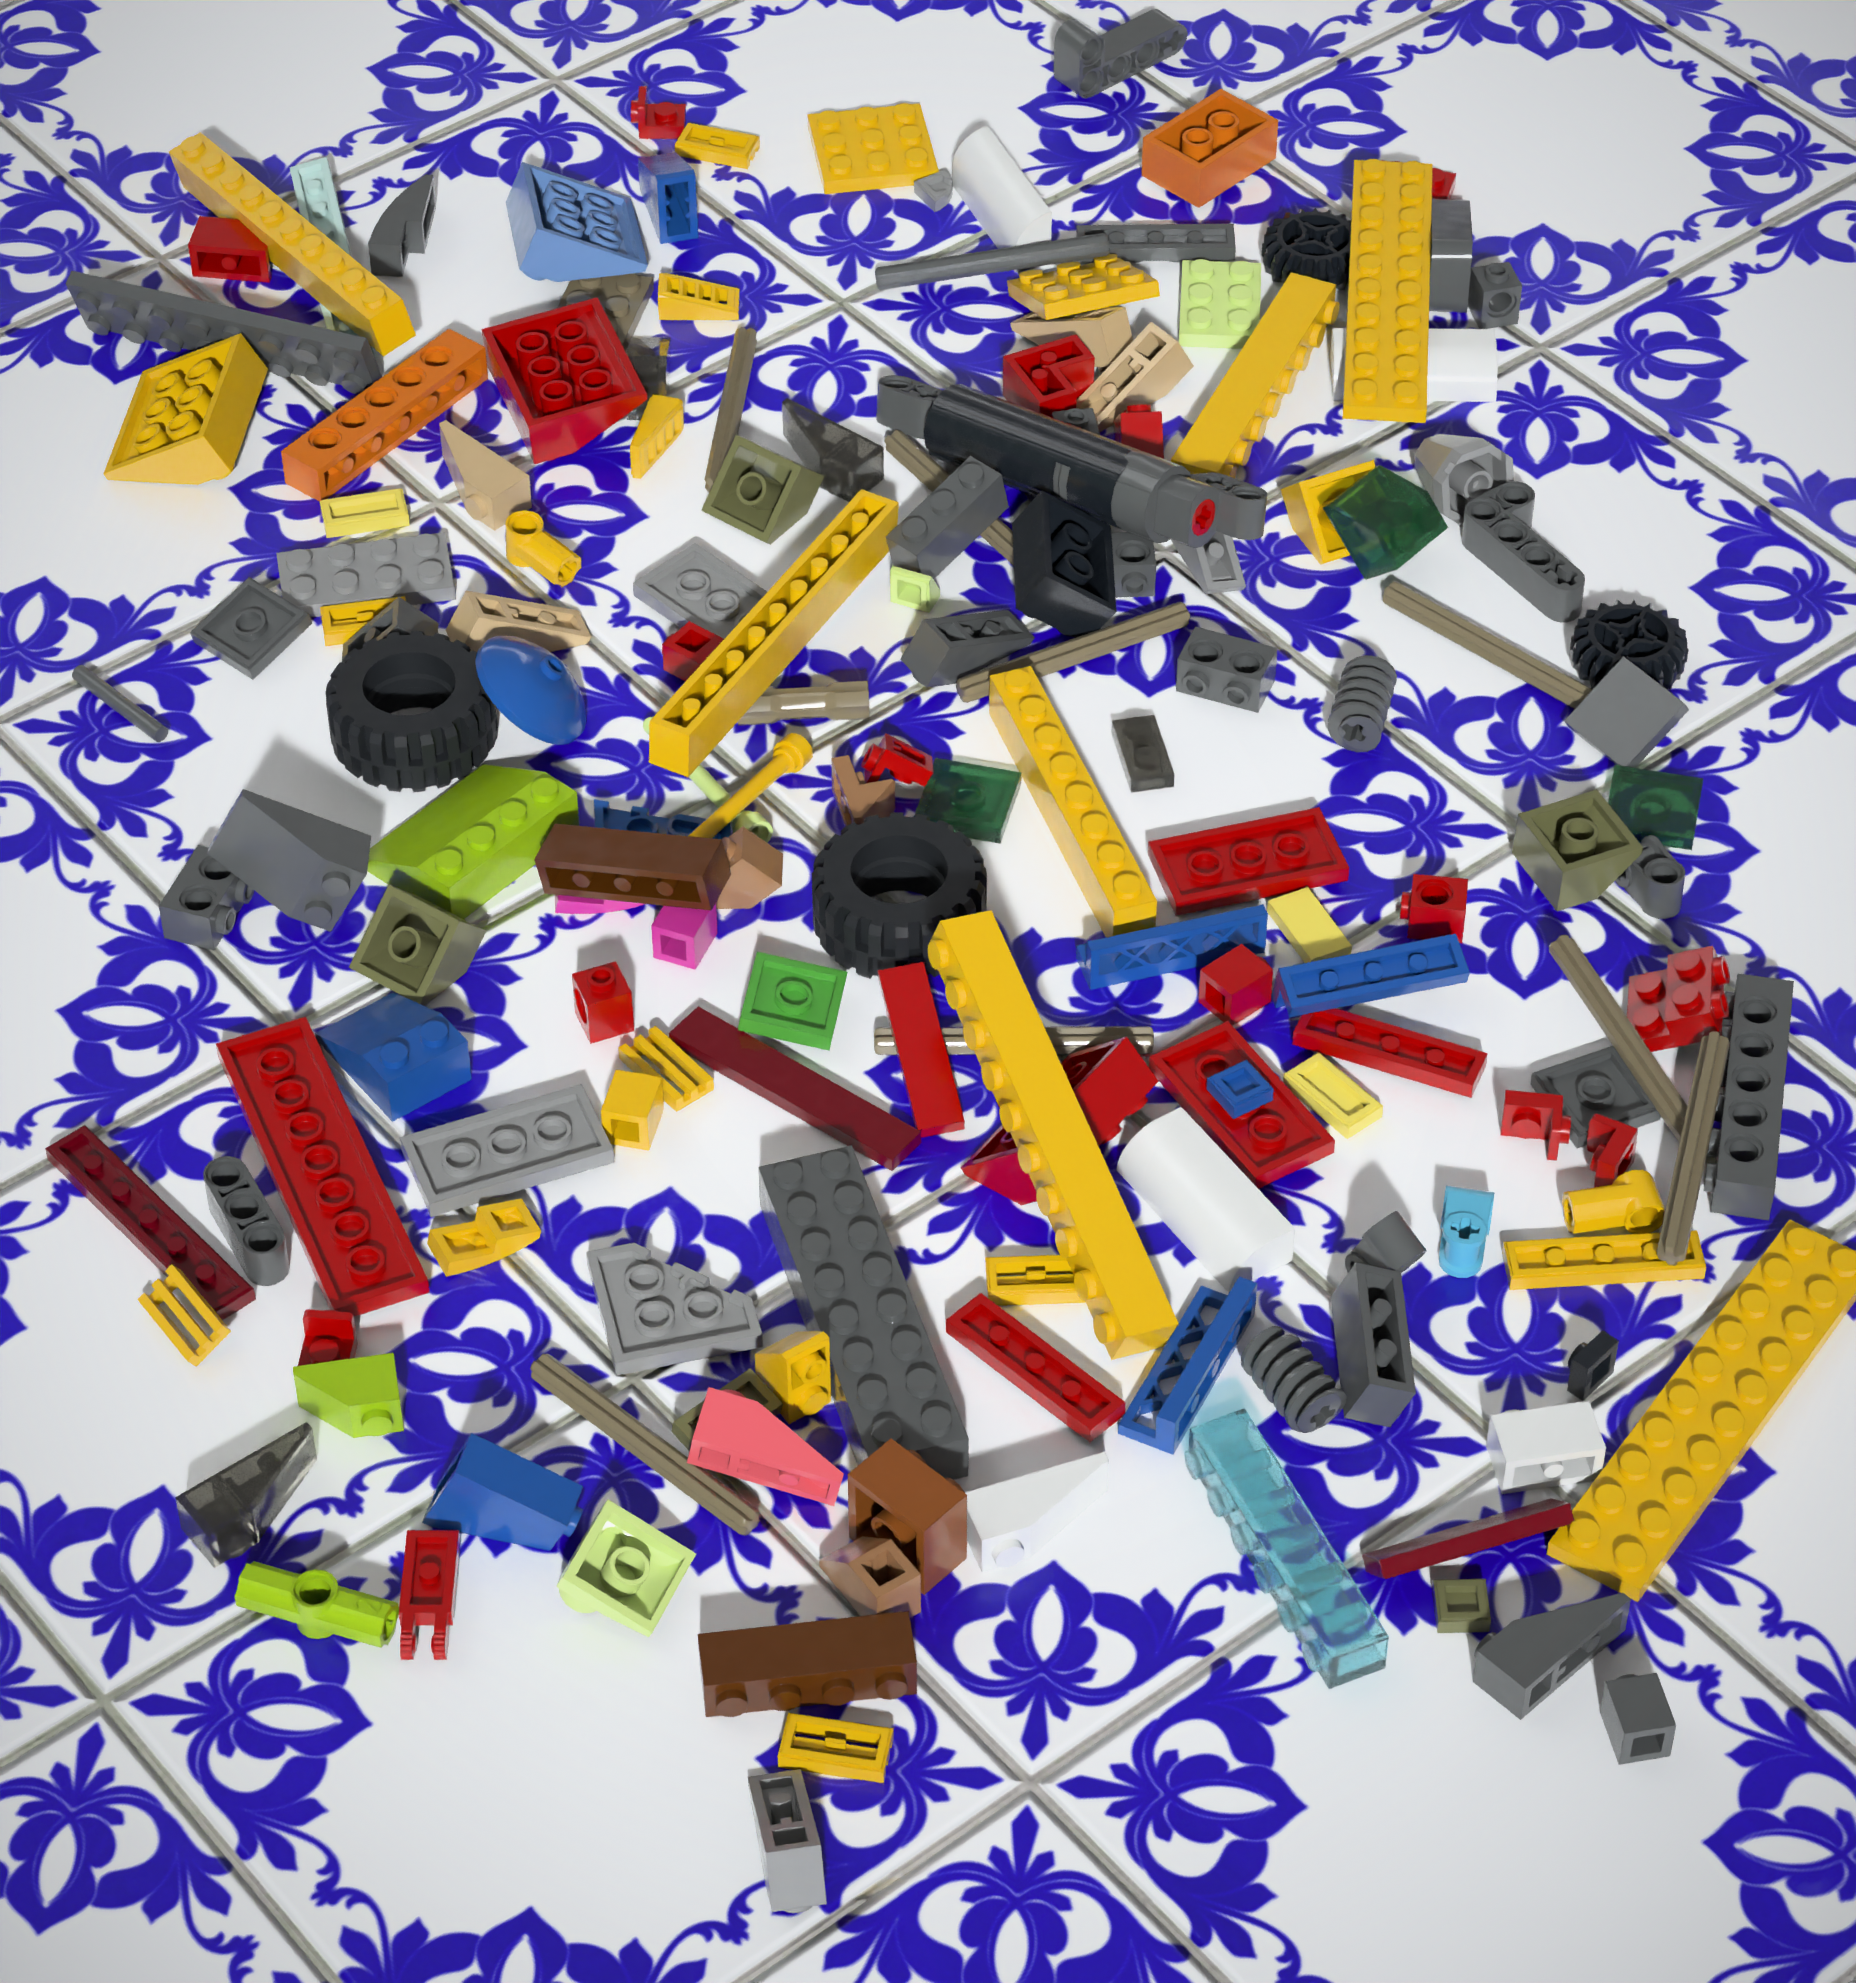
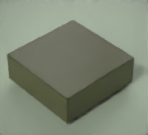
[1432,1579,1491,1633]

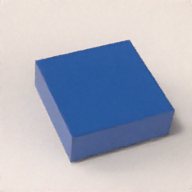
[1207,1059,1274,1119]

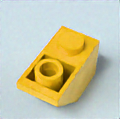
[755,1331,831,1424]

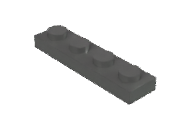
[1076,224,1236,263]

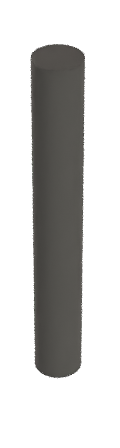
[72,665,168,742]

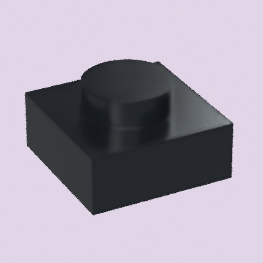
[1567,1330,1619,1401]

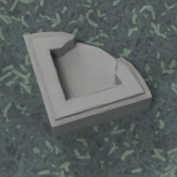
[914,169,953,212]

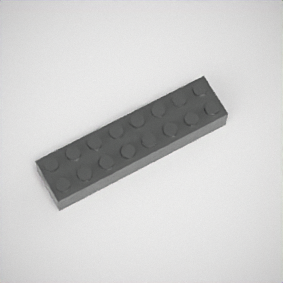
[758,1145,969,1480]

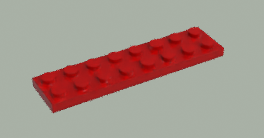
[216,1016,430,1317]

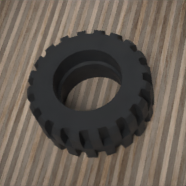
[325,631,498,792]
[812,812,987,979]

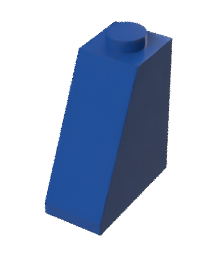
[638,152,698,244]
[422,1433,583,1551]

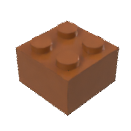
[848,1438,967,1595]

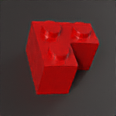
[1003,334,1095,417]

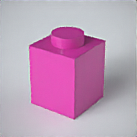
[651,903,718,970]

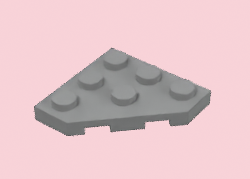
[586,1243,763,1376]

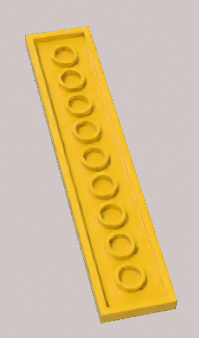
[1342,159,1433,423]
[1547,1219,1856,1602]

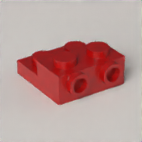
[1627,945,1730,1052]

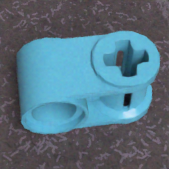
[1439,1185,1495,1278]

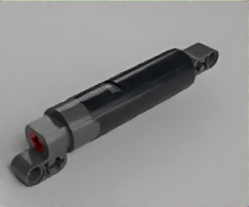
[876,375,1268,548]

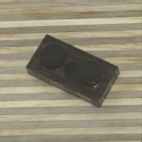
[1111,715,1175,793]

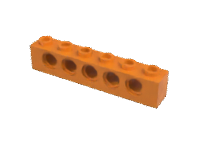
[281,329,488,502]

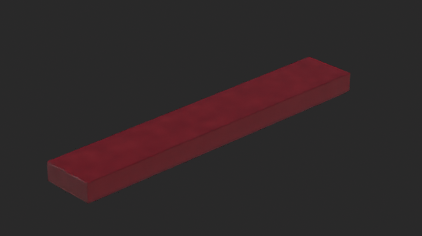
[669,1006,921,1171]
[45,1125,256,1320]

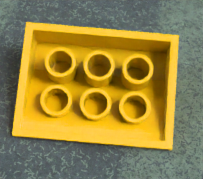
[103,333,268,485]

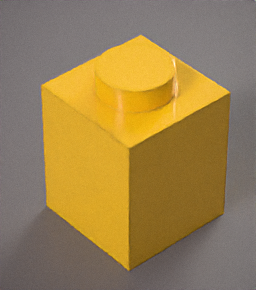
[601,1070,664,1151]

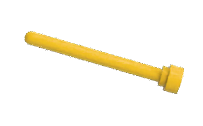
[688,733,813,838]

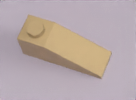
[1010,307,1133,372]
[1076,322,1194,432]
[439,420,532,531]
[445,590,591,652]

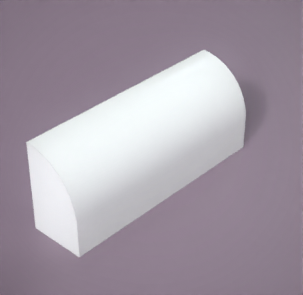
[952,126,1052,272]
[1330,328,1498,402]
[1117,1107,1295,1293]

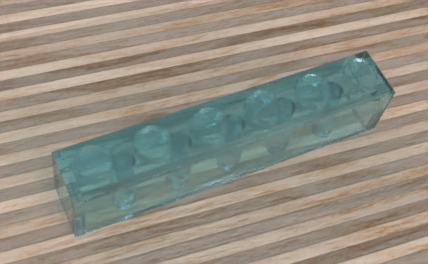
[1184,1408,1389,1689]

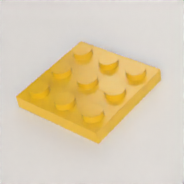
[807,103,939,194]
[1007,254,1160,320]

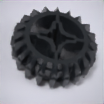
[1261,208,1351,290]
[1570,599,1689,689]

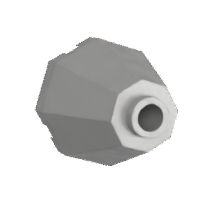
[1415,434,1514,527]

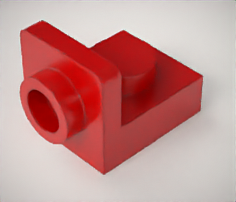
[631,86,686,139]
[861,733,933,787]
[1500,1090,1571,1161]
[1586,1114,1638,1187]
[297,1309,358,1366]

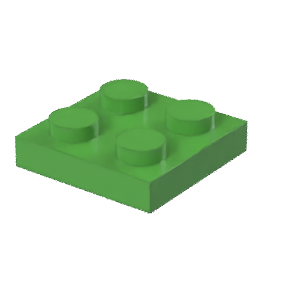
[738,952,848,1051]

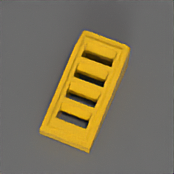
[658,273,740,320]
[630,394,684,479]

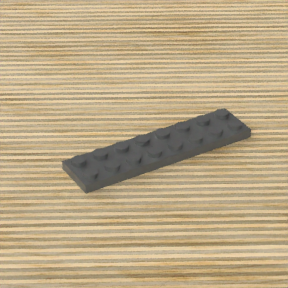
[65,271,382,395]

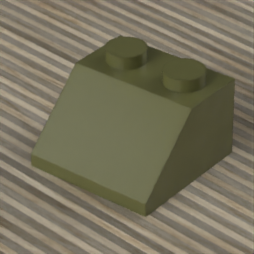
[701,434,825,545]
[1512,789,1643,911]
[349,884,486,1006]

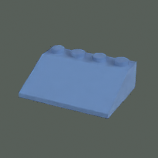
[505,162,648,282]

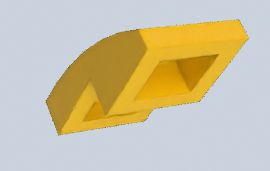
[427,1198,541,1277]

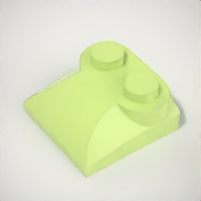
[556,1499,696,1637]

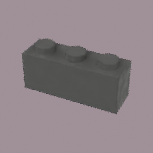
[886,456,1009,579]
[1331,1262,1416,1427]

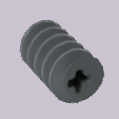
[1327,655,1397,752]
[1241,1326,1347,1433]

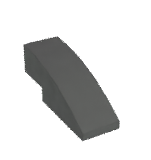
[368,174,436,277]

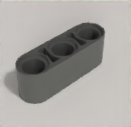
[203,1156,290,1286]

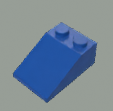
[315,992,472,1122]

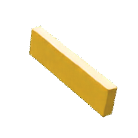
[1502,1230,1706,1290]

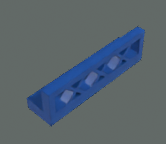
[1076,904,1268,990]
[1271,934,1470,1017]
[1118,1276,1257,1455]

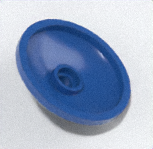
[475,635,587,745]

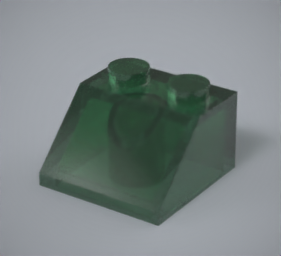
[1323,465,1449,580]

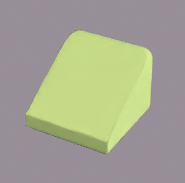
[890,566,940,613]

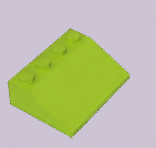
[367,764,580,919]

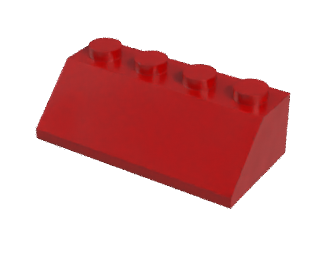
[960,1036,1159,1206]

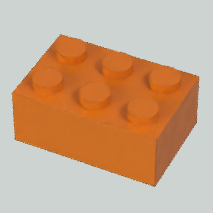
[1141,89,1278,208]

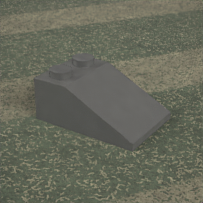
[207,789,371,932]

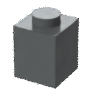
[1600,1673,1676,1765]

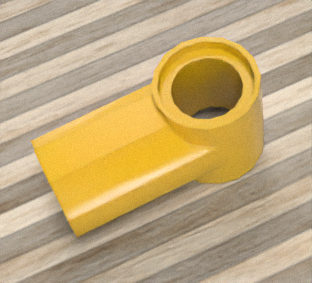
[505,510,581,587]
[1562,1170,1666,1234]

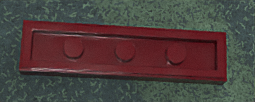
[1362,1498,1574,1579]

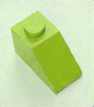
[293,1353,404,1438]

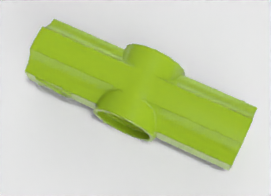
[235,1561,399,1648]

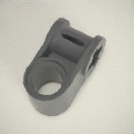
[1615,835,1685,919]
[1345,1211,1427,1273]

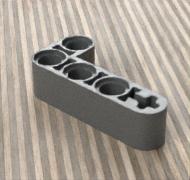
[1054,9,1188,99]
[1429,199,1473,313]
[1461,481,1585,622]

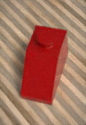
[188,216,271,283]

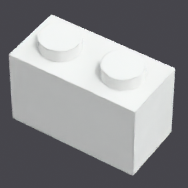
[1486,1401,1606,1494]

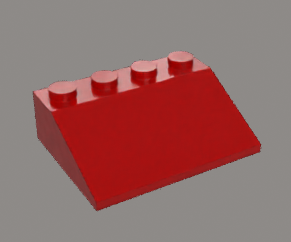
[481,297,648,464]

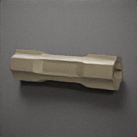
[738,681,870,726]

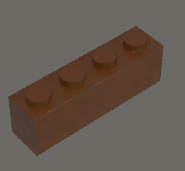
[534,824,731,911]
[697,1611,917,1717]

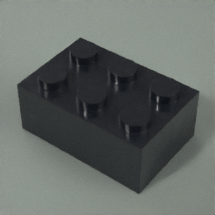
[1012,490,1117,638]

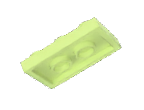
[1179,259,1261,349]

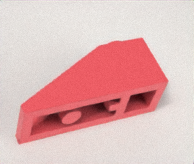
[687,1387,844,1506]

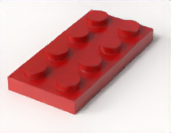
[1148,807,1349,916]
[1149,1021,1335,1189]

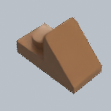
[831,755,895,827]

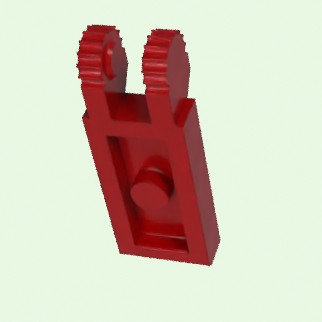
[399,1530,460,1660]

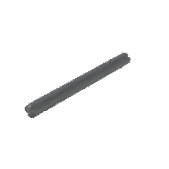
[875,233,1110,290]

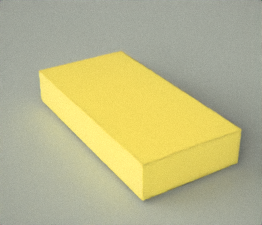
[320,488,410,538]
[1267,887,1352,963]
[1283,1052,1383,1139]

